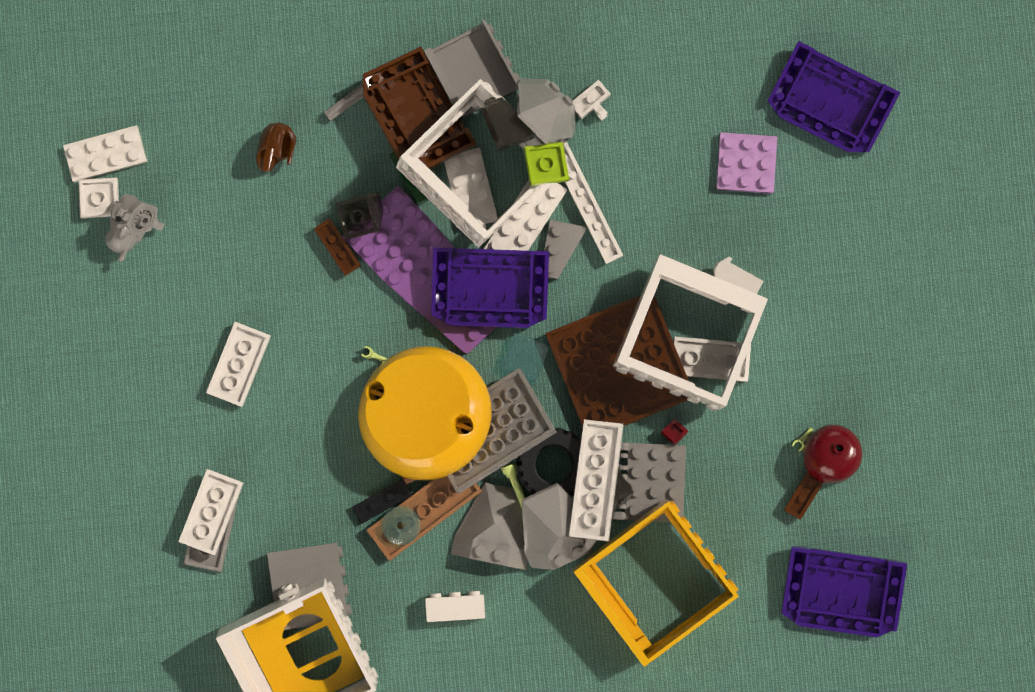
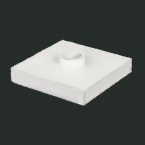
[79,178,119,218]

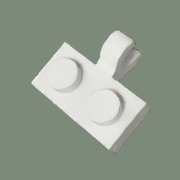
[573,80,611,121]

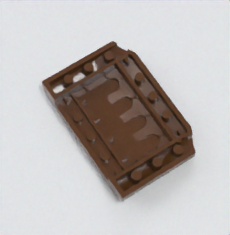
[362,46,476,169]

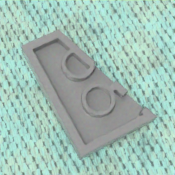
[544,220,588,280]

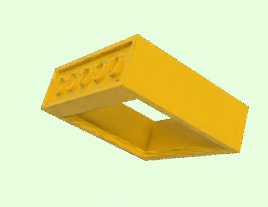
[573,499,739,667]

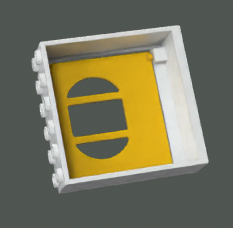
[216,578,378,692]

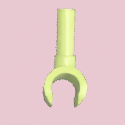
[361,346,387,362]
[792,428,813,451]

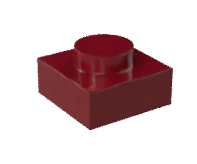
[661,418,689,446]

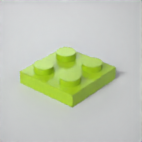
[524,142,569,186]

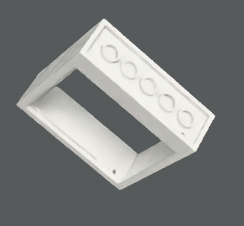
[396,79,548,248]
[613,254,768,411]

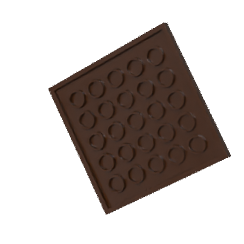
[545,295,689,426]

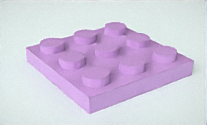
[716,132,777,194]

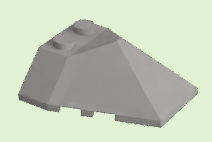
[515,78,575,144]
[451,482,528,570]
[522,483,597,570]

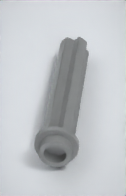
[325,84,363,121]

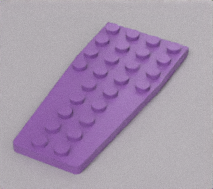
[342,185,496,354]

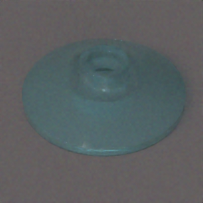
[382,506,421,545]

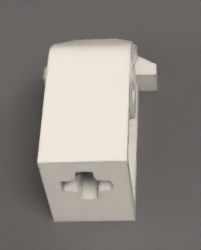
[713,257,764,294]

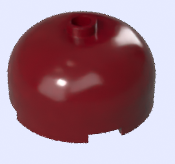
[803,424,863,483]

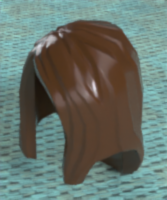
[256,122,296,172]

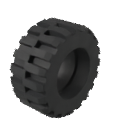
[517,428,581,497]

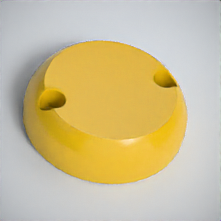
[358,346,492,480]

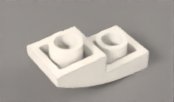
[279,583,303,614]

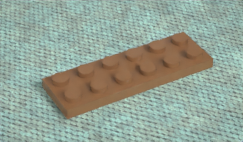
[367,476,482,561]

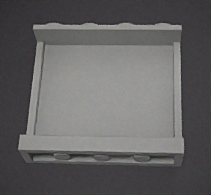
[424,19,521,120]
[267,543,352,630]

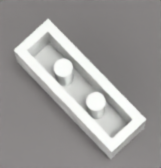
[425,591,485,622]

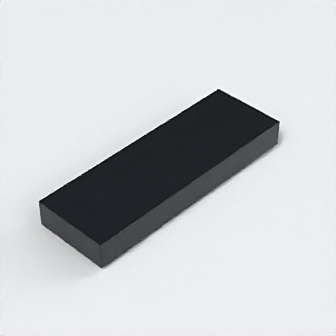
[352,479,412,524]

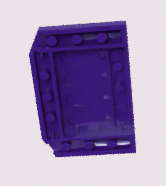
[767,41,901,152]
[431,247,549,328]
[781,546,908,637]

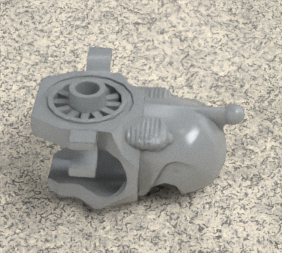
[105,194,165,262]

